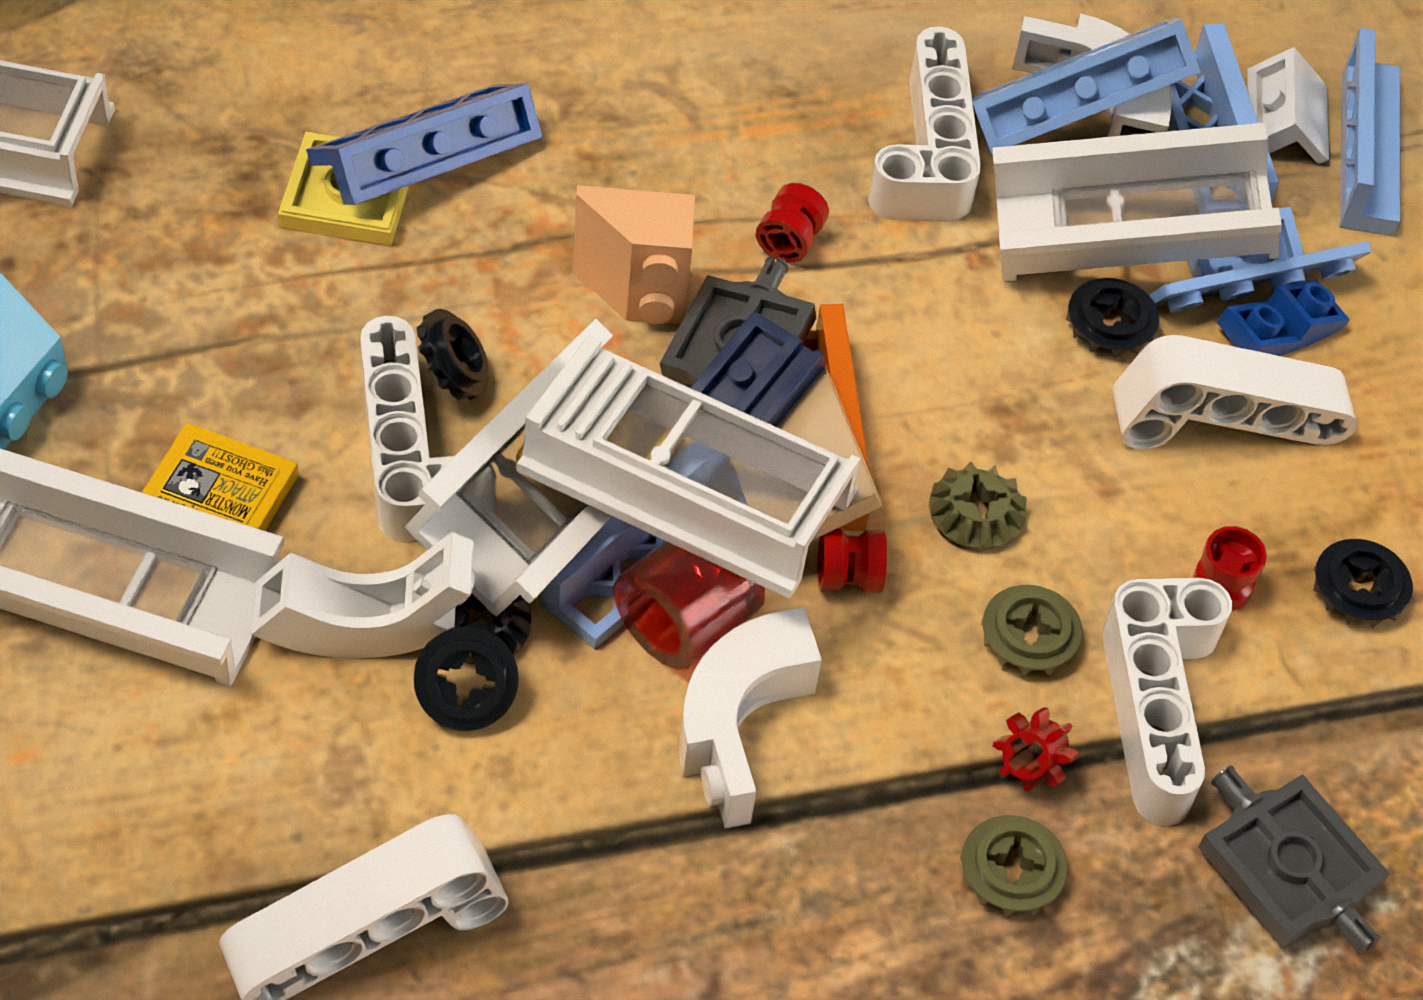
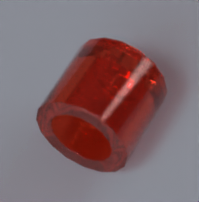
[613,541,765,670]

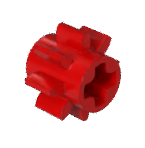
[992,707,1080,792]

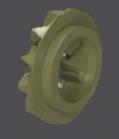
[929,461,1027,549]
[981,585,1082,676]
[960,815,1068,917]

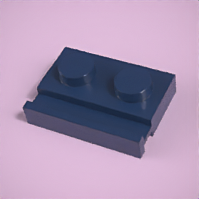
[691,311,826,427]

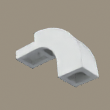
[1012,13,1172,137]
[251,532,475,658]
[679,607,822,829]

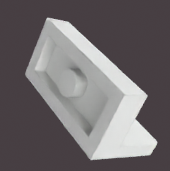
[1247,47,1329,164]

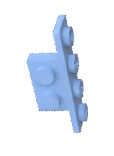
[1149,206,1372,313]

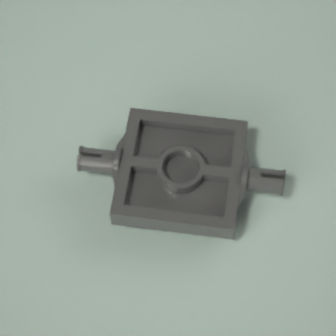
[660,256,817,385]
[1198,765,1390,956]

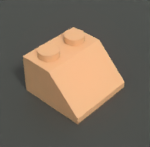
[572,185,695,324]

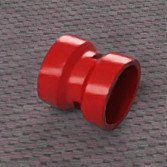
[755,183,830,263]
[1193,526,1267,611]
[817,529,887,593]

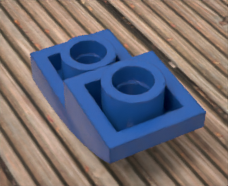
[1216,280,1350,356]

